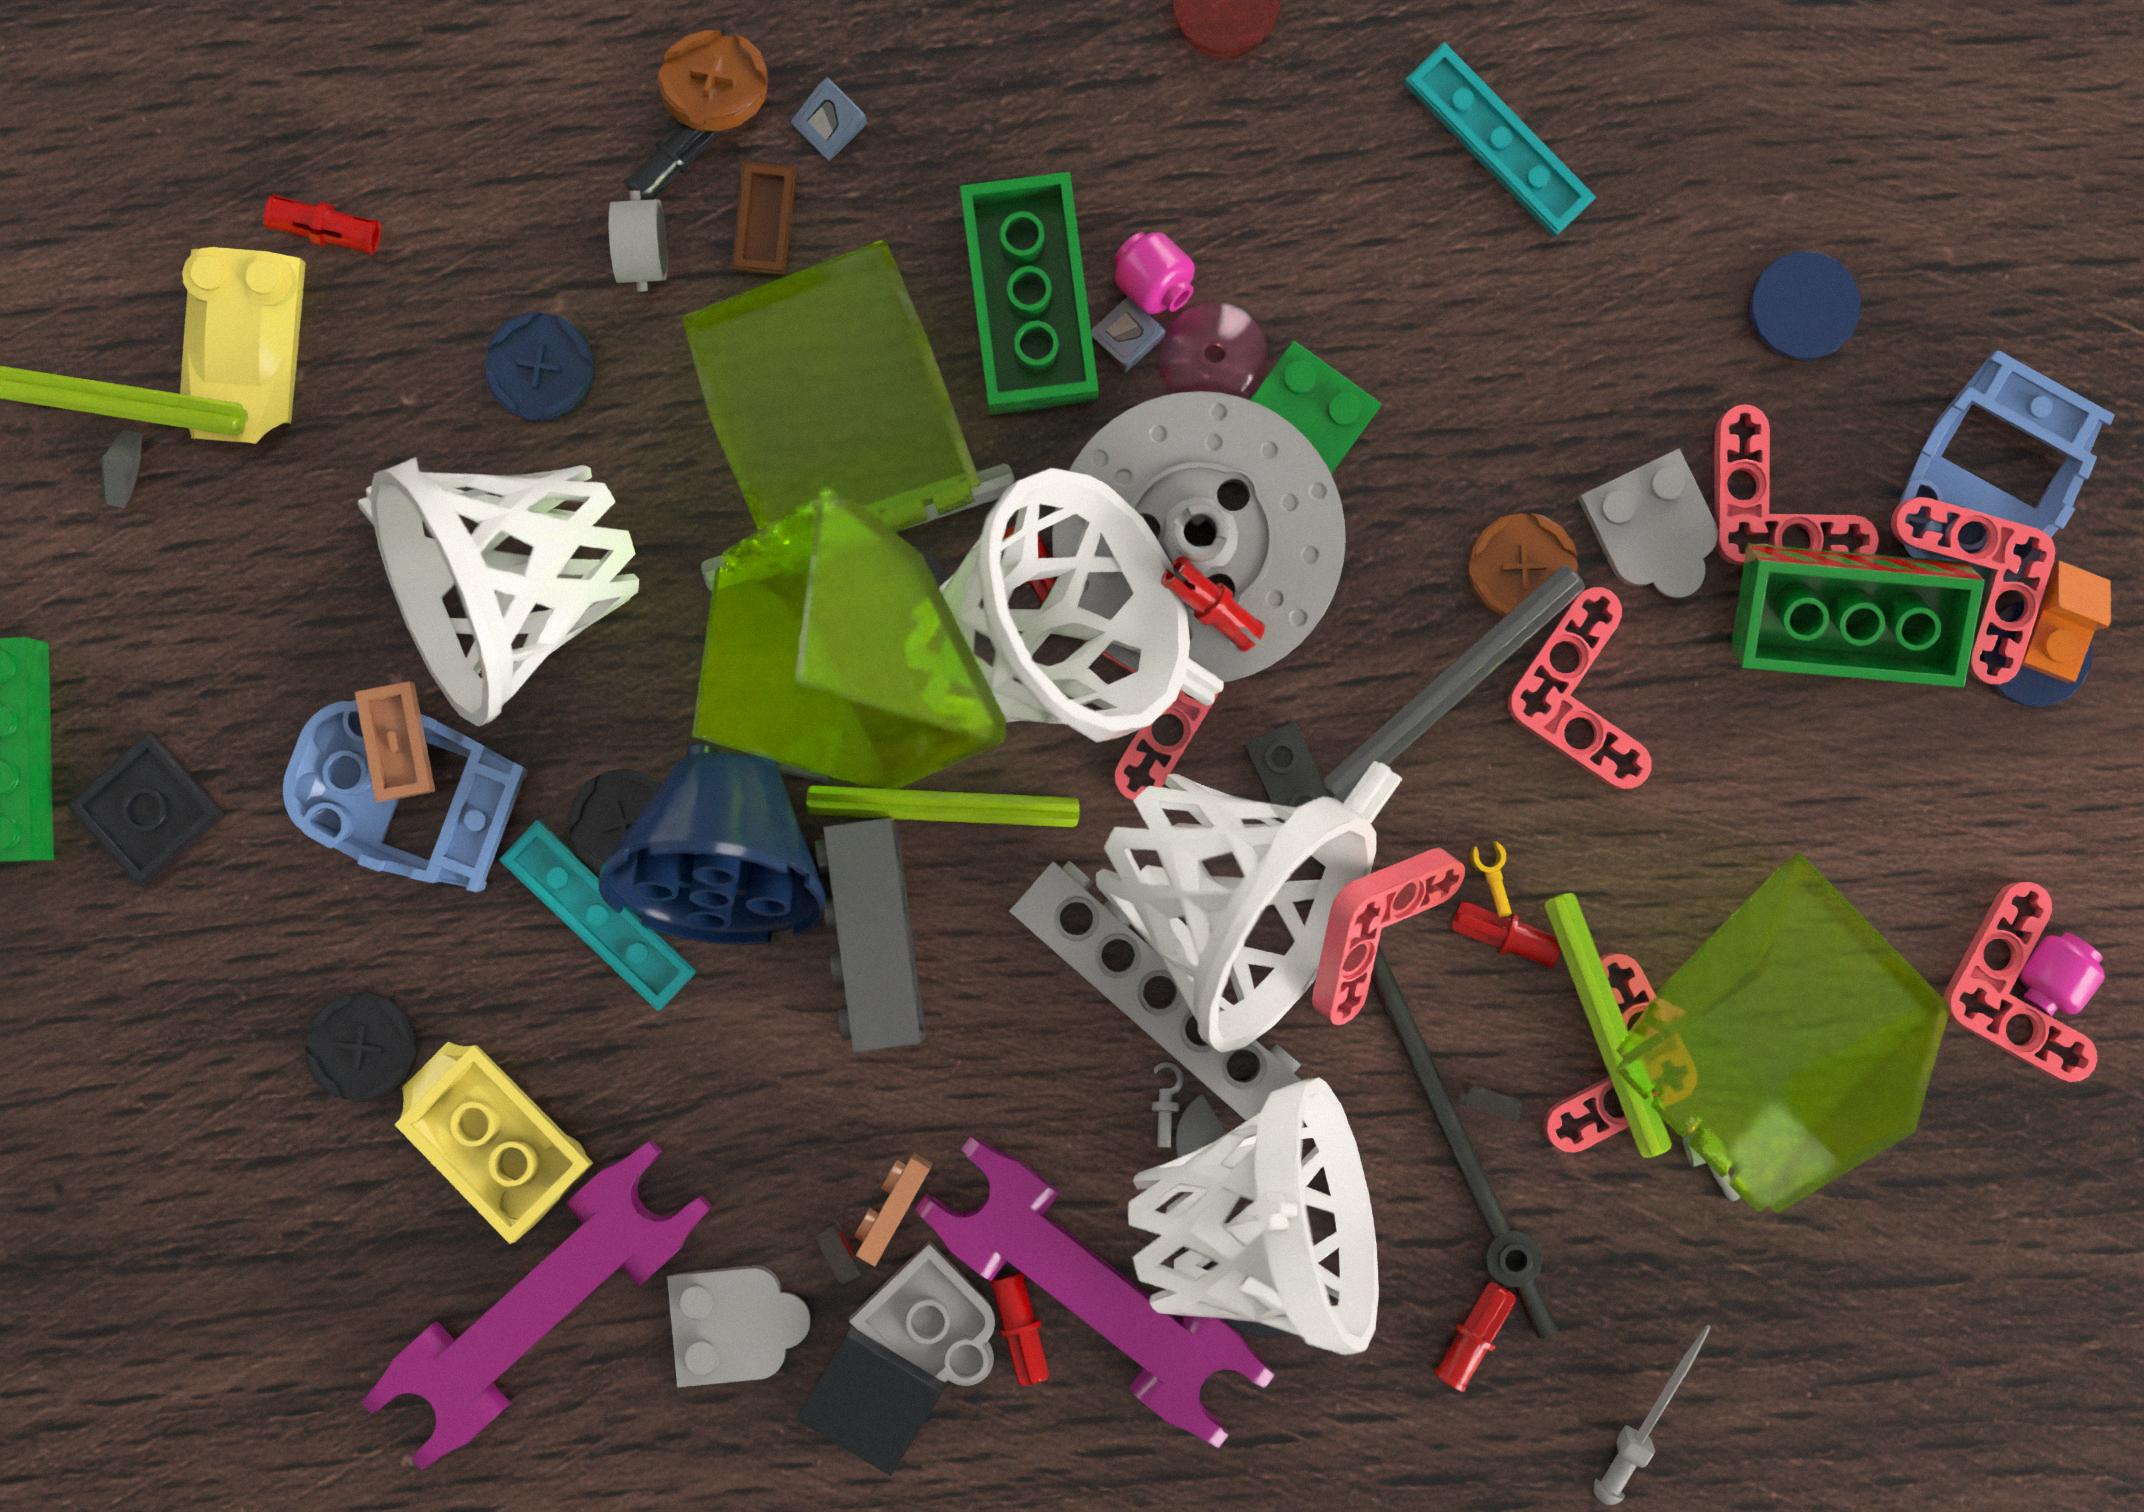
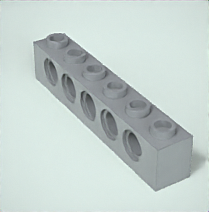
[1009,861,1302,1121]

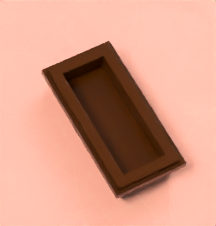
[731,161,797,275]

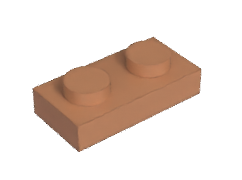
[355,681,435,802]
[854,1153,933,1267]

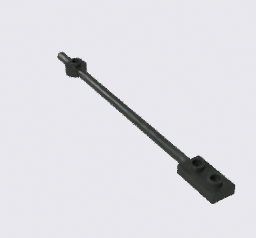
[1244,721,1558,1338]

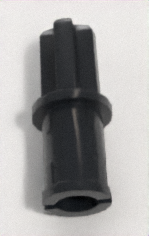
[623,124,720,200]

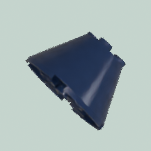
[598,744,826,945]

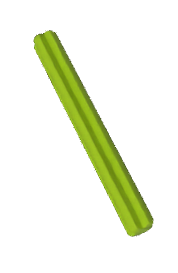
[0,366,248,436]
[806,785,1080,827]
[1544,893,1672,1158]

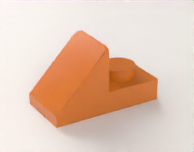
[2021,561,2111,683]

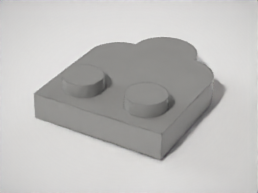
[1578,448,1718,598]
[849,1240,995,1386]
[667,1265,811,1387]

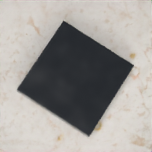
[67,732,227,887]
[796,1326,946,1476]

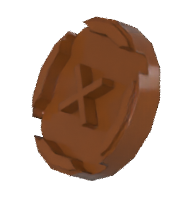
[657,30,768,131]
[1467,513,1578,619]

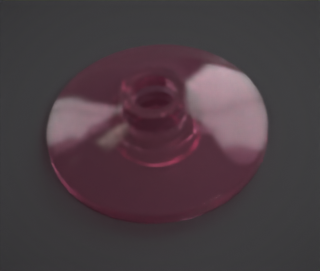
[1159,303,1268,400]

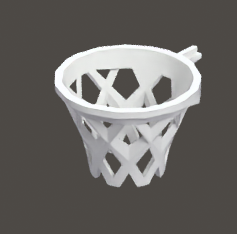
[358,458,639,726]
[906,468,1224,742]
[1096,761,1402,1052]
[1128,1078,1379,1355]

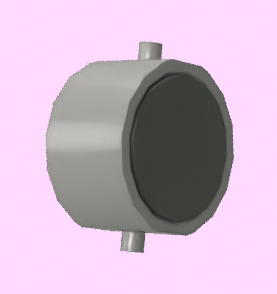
[609,191,668,292]

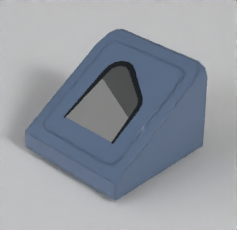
[790,77,867,162]
[1091,297,1166,374]

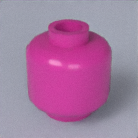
[1114,232,1195,314]
[2018,932,2105,1017]

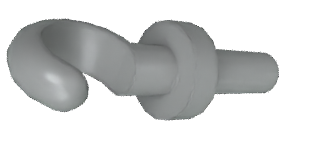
[1152,1062,1184,1148]

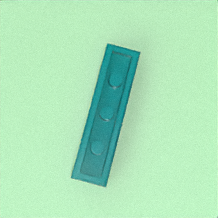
[1403,42,1596,238]
[499,820,698,1011]

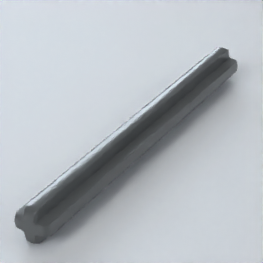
[1323,565,1585,803]

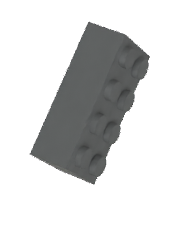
[816,818,926,1053]

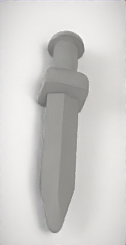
[1593,1324,1710,1505]

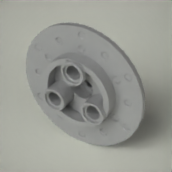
[1052,391,1346,683]

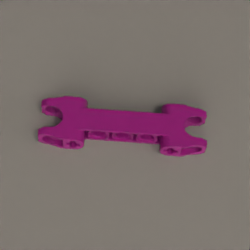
[915,1134,1274,1448]
[361,1139,712,1471]

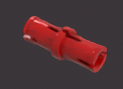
[263,193,381,255]
[1161,556,1265,652]

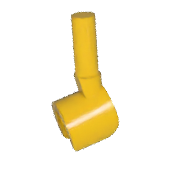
[1470,841,1512,917]

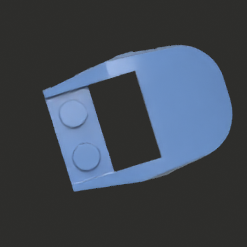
[1898,350,2115,592]
[283,700,529,892]

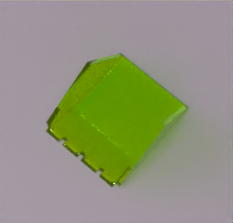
[681,239,981,573]
[692,488,1007,789]
[1616,852,1950,1214]

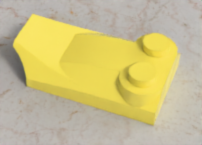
[180,247,306,444]
[394,1042,593,1244]

